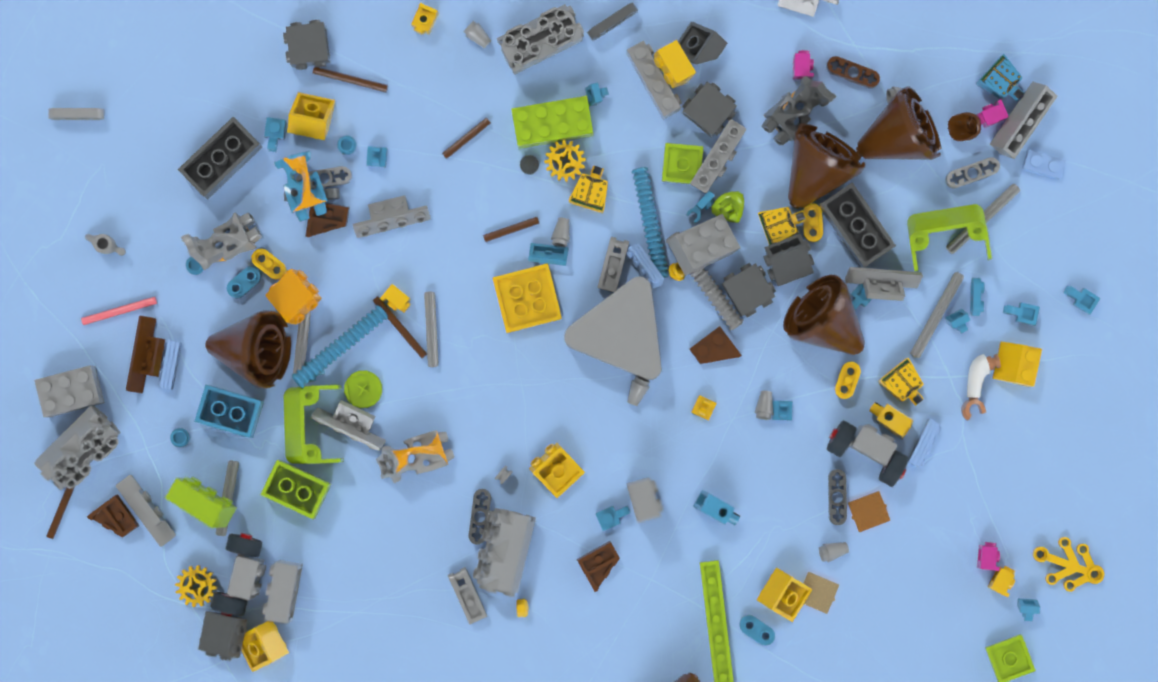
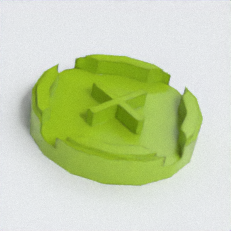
[344,370,382,408]

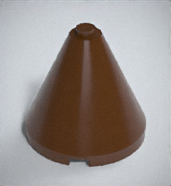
[856,86,942,160]
[788,124,865,209]
[783,275,865,355]
[205,311,291,388]

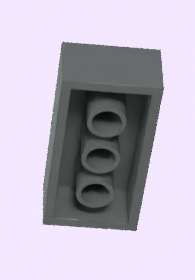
[177,117,263,199]
[819,182,896,268]

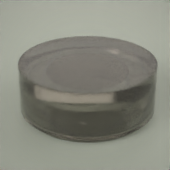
[520,155,539,175]

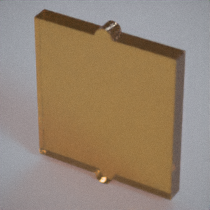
[848,491,891,532]
[797,572,839,614]

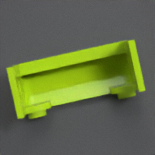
[907,204,992,272]
[283,385,344,464]

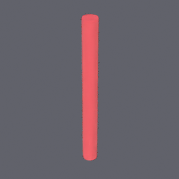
[81,297,157,325]

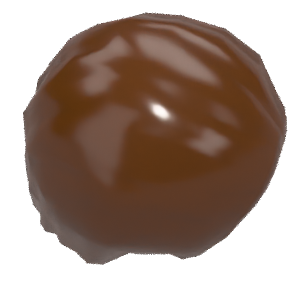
[948,112,981,141]

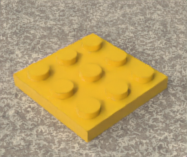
[492,264,562,333]

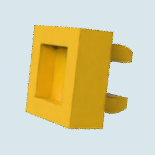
[691,395,717,421]

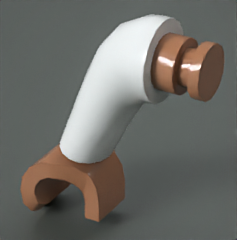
[961,354,1001,421]

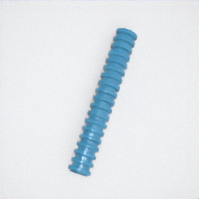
[631,167,670,278]
[292,305,388,388]

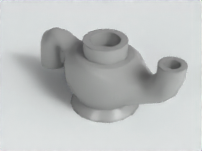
[85,234,126,256]

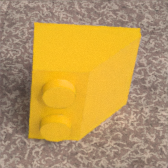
[653,40,696,88]
[287,92,335,140]
[992,341,1042,387]
[757,567,813,622]
[241,621,289,672]

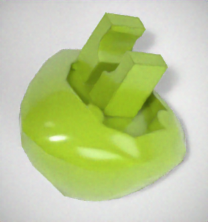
[711,191,745,223]

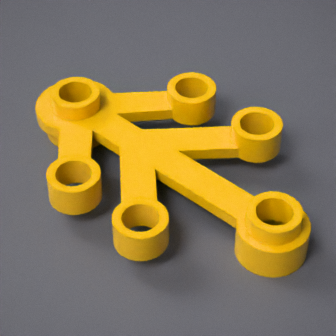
[1032,537,1105,592]

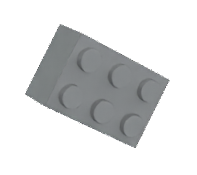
[668,214,740,276]
[34,365,105,418]
[626,477,663,523]
[262,560,303,624]

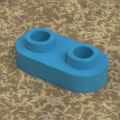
[227,266,262,298]
[970,278,985,316]
[739,615,775,646]

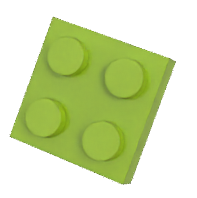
[662,143,704,184]
[985,634,1036,682]

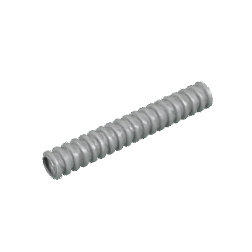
[666,232,744,331]

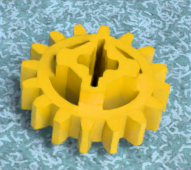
[544,140,586,182]
[175,565,218,607]

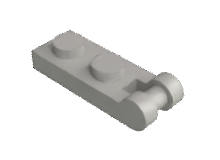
[597,236,630,292]
[448,567,487,624]

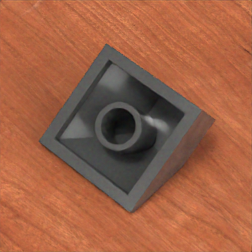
[678,21,728,65]

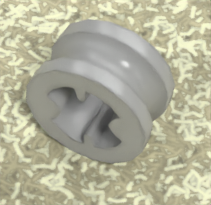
[494,466,512,485]

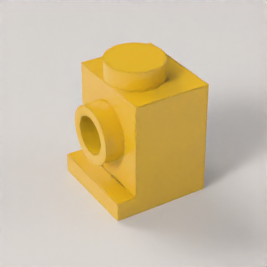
[411,3,439,35]
[380,284,411,313]
[988,566,1015,597]

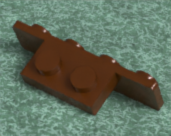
[126,315,165,393]

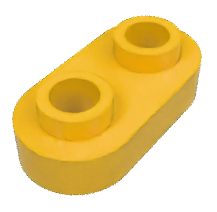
[803,204,823,242]
[251,249,287,280]
[834,362,861,399]

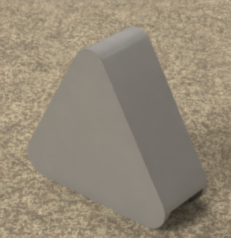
[565,277,661,380]

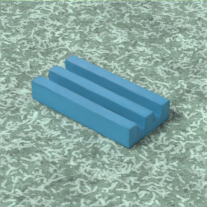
[528,243,569,266]

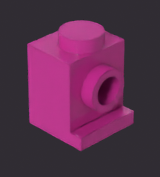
[793,50,814,80]
[976,100,1009,128]
[977,542,1000,571]

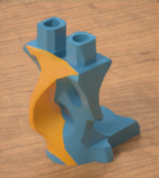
[274,151,327,222]

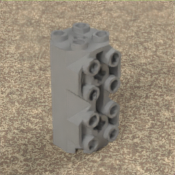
[497,5,584,75]
[34,406,121,490]
[473,508,536,597]

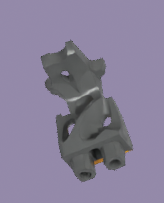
[761,76,836,145]

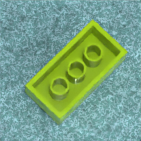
[511,96,593,149]

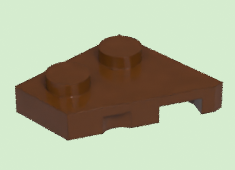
[305,203,350,237]
[689,326,742,364]
[87,494,140,538]
[577,541,620,592]

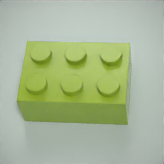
[260,459,332,519]
[165,477,237,528]

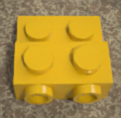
[529,443,585,498]

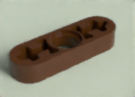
[826,56,880,88]

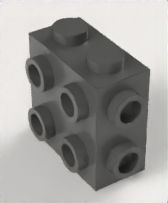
[283,20,330,70]
[682,82,737,138]
[763,234,814,286]
[722,263,776,318]
[198,611,247,661]

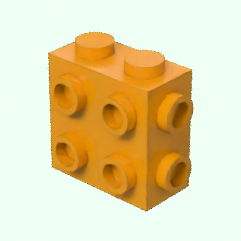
[265,269,322,325]

